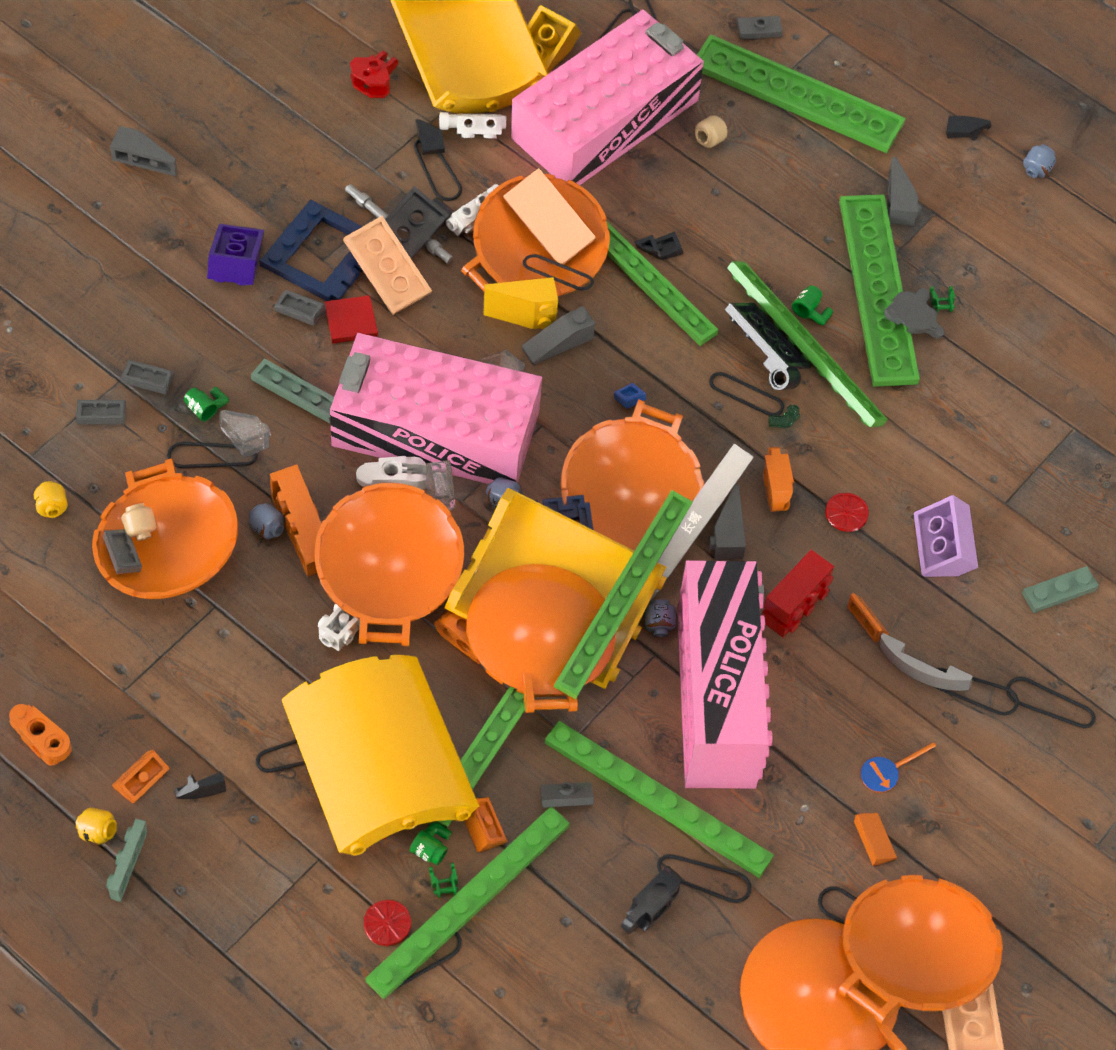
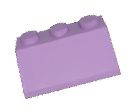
[914,495,978,577]

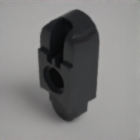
[620,866,681,934]

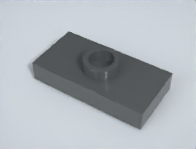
[737,16,783,39]
[274,290,326,326]
[121,360,174,395]
[76,400,126,424]
[103,529,142,574]
[540,782,594,808]

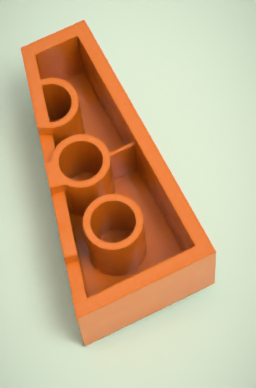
[270,464,322,577]

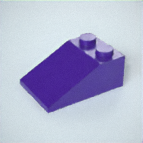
[207,224,264,286]

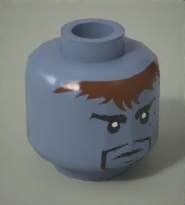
[1023,145,1056,178]
[486,477,523,508]
[249,503,285,539]
[644,600,676,637]

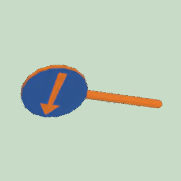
[861,742,936,793]

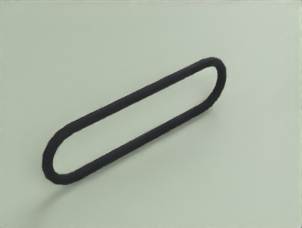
[523,254,594,291]
[709,372,784,416]

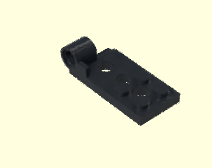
[385,186,454,259]
[725,303,812,390]

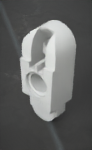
[356,456,430,490]

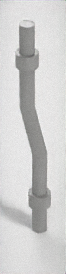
[345,184,453,264]

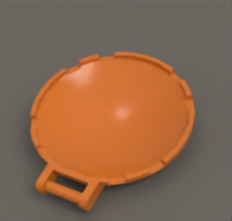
[461,174,610,296]
[561,399,704,551]
[92,458,238,599]
[315,483,464,646]
[466,564,616,713]
[839,875,1003,1024]
[740,919,908,1050]

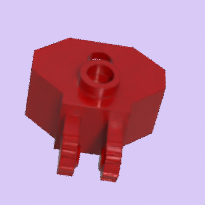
[350,51,399,98]

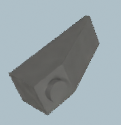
[110,126,177,176]
[888,157,921,226]
[522,306,595,365]
[709,485,746,560]

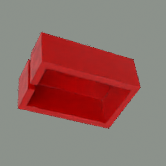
[761,549,835,638]

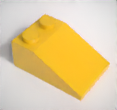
[527,5,582,74]
[483,277,558,329]

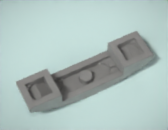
[880,633,973,691]

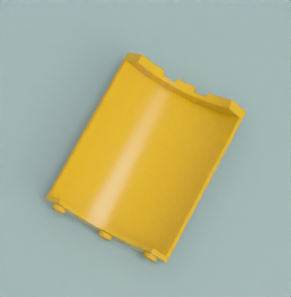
[390,0,548,114]
[444,488,667,689]
[281,655,479,856]

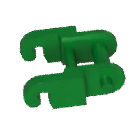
[930,286,955,313]
[429,863,459,899]

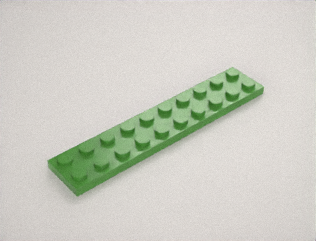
[697,34,906,153]
[839,195,920,387]

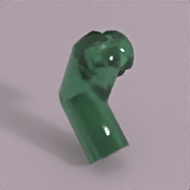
[768,405,800,428]

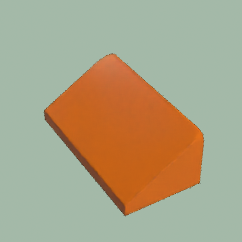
[847,593,889,643]
[112,750,170,804]
[464,797,508,852]
[854,813,897,867]

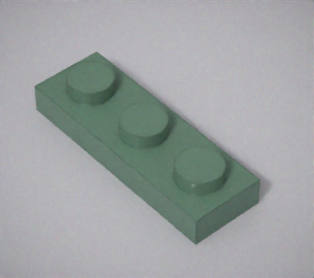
[1022,566,1099,613]
[106,819,148,902]

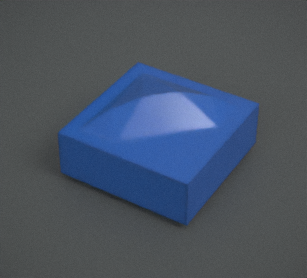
[613,383,646,409]

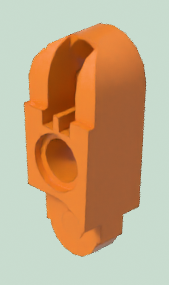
[763,447,794,512]
[434,610,480,664]
[9,704,72,766]

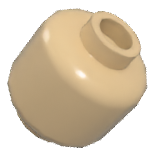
[695,116,728,148]
[122,503,157,541]

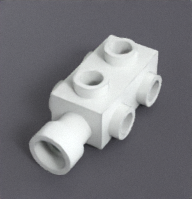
[439,112,506,138]
[446,184,499,236]
[318,604,360,651]

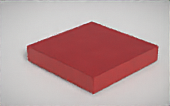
[324,295,378,344]

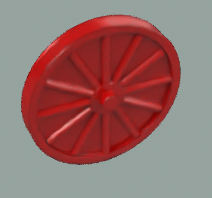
[825,493,869,532]
[364,900,411,946]

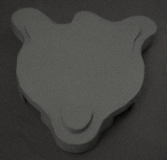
[884,288,944,339]

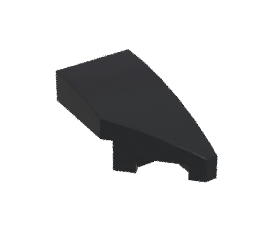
[946,116,992,141]
[416,119,445,155]
[635,232,684,260]
[174,772,226,799]

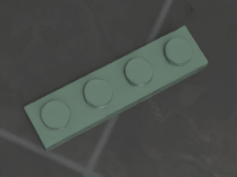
[251,358,334,423]

